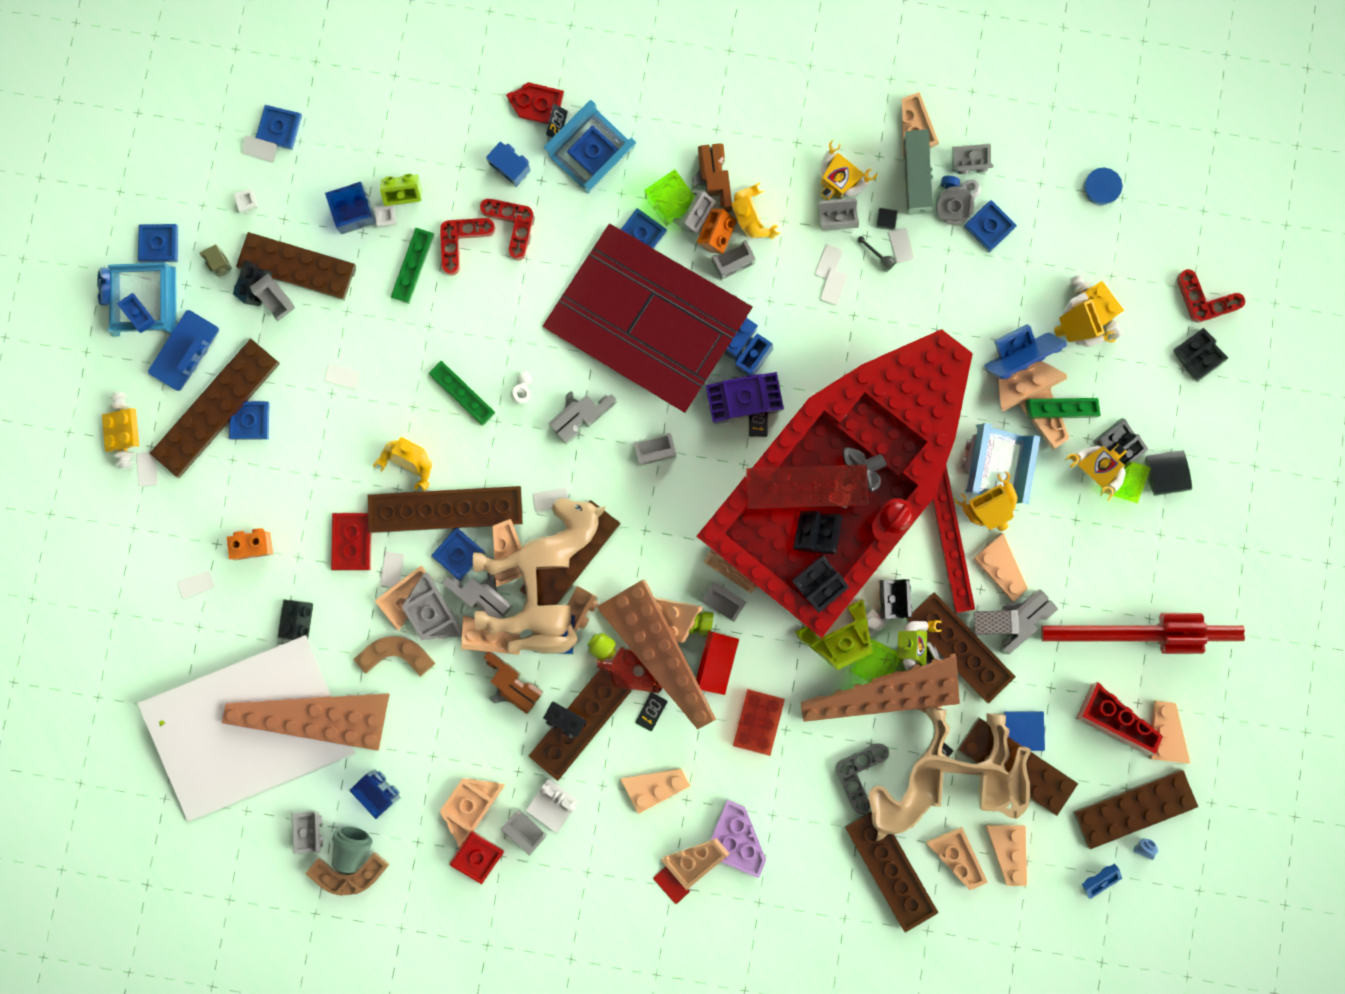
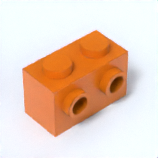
[696,208,737,254]
[226,528,273,561]

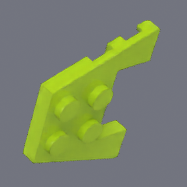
[795,599,873,670]

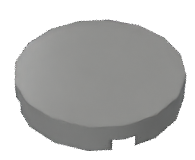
[936,186,974,225]

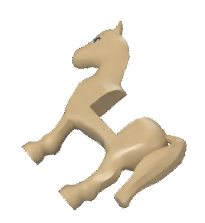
[473,498,606,654]
[868,708,1031,841]

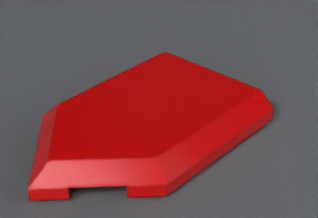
[506,82,564,125]

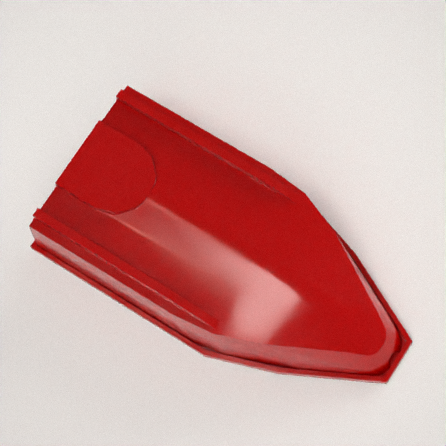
[696,329,973,638]

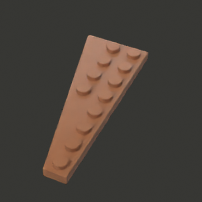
[597,579,716,730]
[800,654,960,722]
[222,692,390,751]

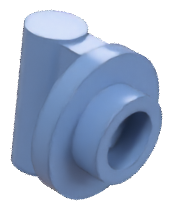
[1133,838,1158,860]

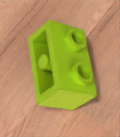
[380,173,422,206]

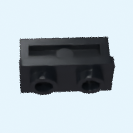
[232,260,272,306]
[879,579,912,619]
[277,599,314,640]
[543,701,586,738]

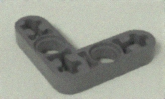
[835,743,889,814]

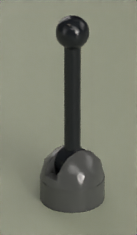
[857,236,897,272]

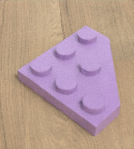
[710,799,766,878]

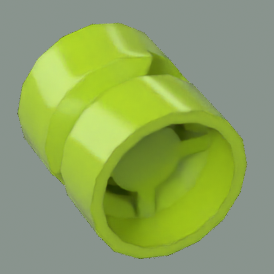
[689,611,714,637]

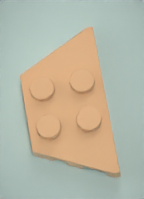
[998,361,1067,412]
[654,597,702,643]
[440,778,505,847]

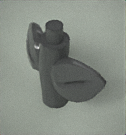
[840,447,887,492]

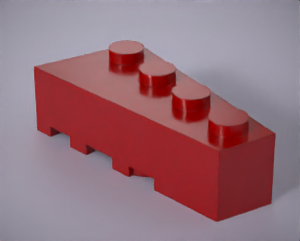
[1076,682,1163,755]

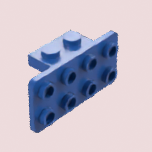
[148,310,219,391]
[984,324,1067,379]

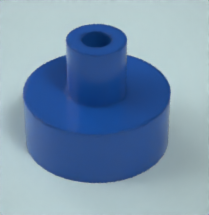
[940,176,960,189]

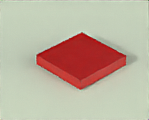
[449,830,504,885]

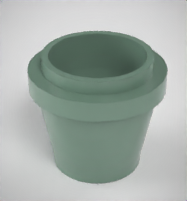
[331,826,373,873]

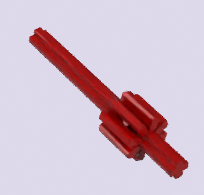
[1041,613,1245,654]

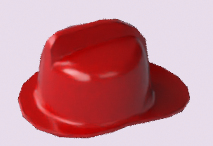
[872,498,914,544]

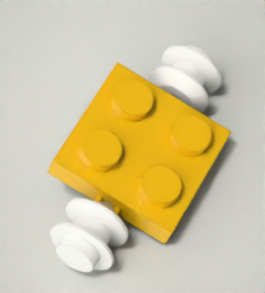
[1068,273,1126,340]
[102,392,139,469]

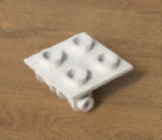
[525,778,580,833]

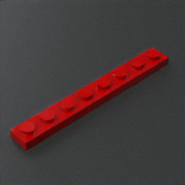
[933,465,976,613]

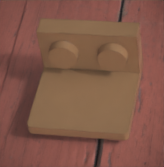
[567,586,599,631]

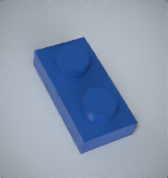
[117,293,157,334]
[1082,863,1123,899]

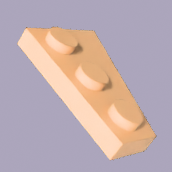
[973,533,1028,602]
[375,565,433,631]
[461,615,520,655]
[620,768,690,814]
[926,826,988,890]

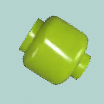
[587,632,617,661]

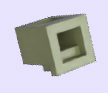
[199,244,232,277]

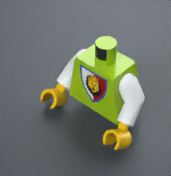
[897,620,941,671]

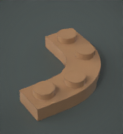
[353,636,436,677]
[305,852,390,896]

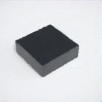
[876,208,898,230]

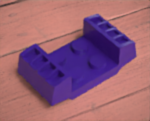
[706,372,784,424]

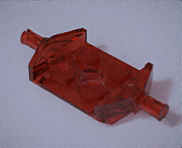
[596,647,662,693]

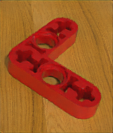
[480,199,534,261]
[440,218,496,276]
[1177,269,1246,323]

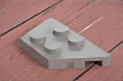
[402,571,462,640]

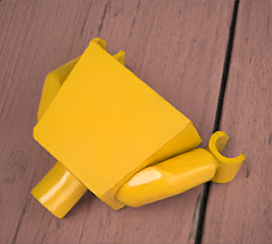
[731,182,781,239]
[373,437,432,491]
[955,471,1017,531]

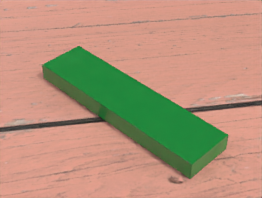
[391,227,434,304]
[428,360,496,426]
[1025,398,1101,419]

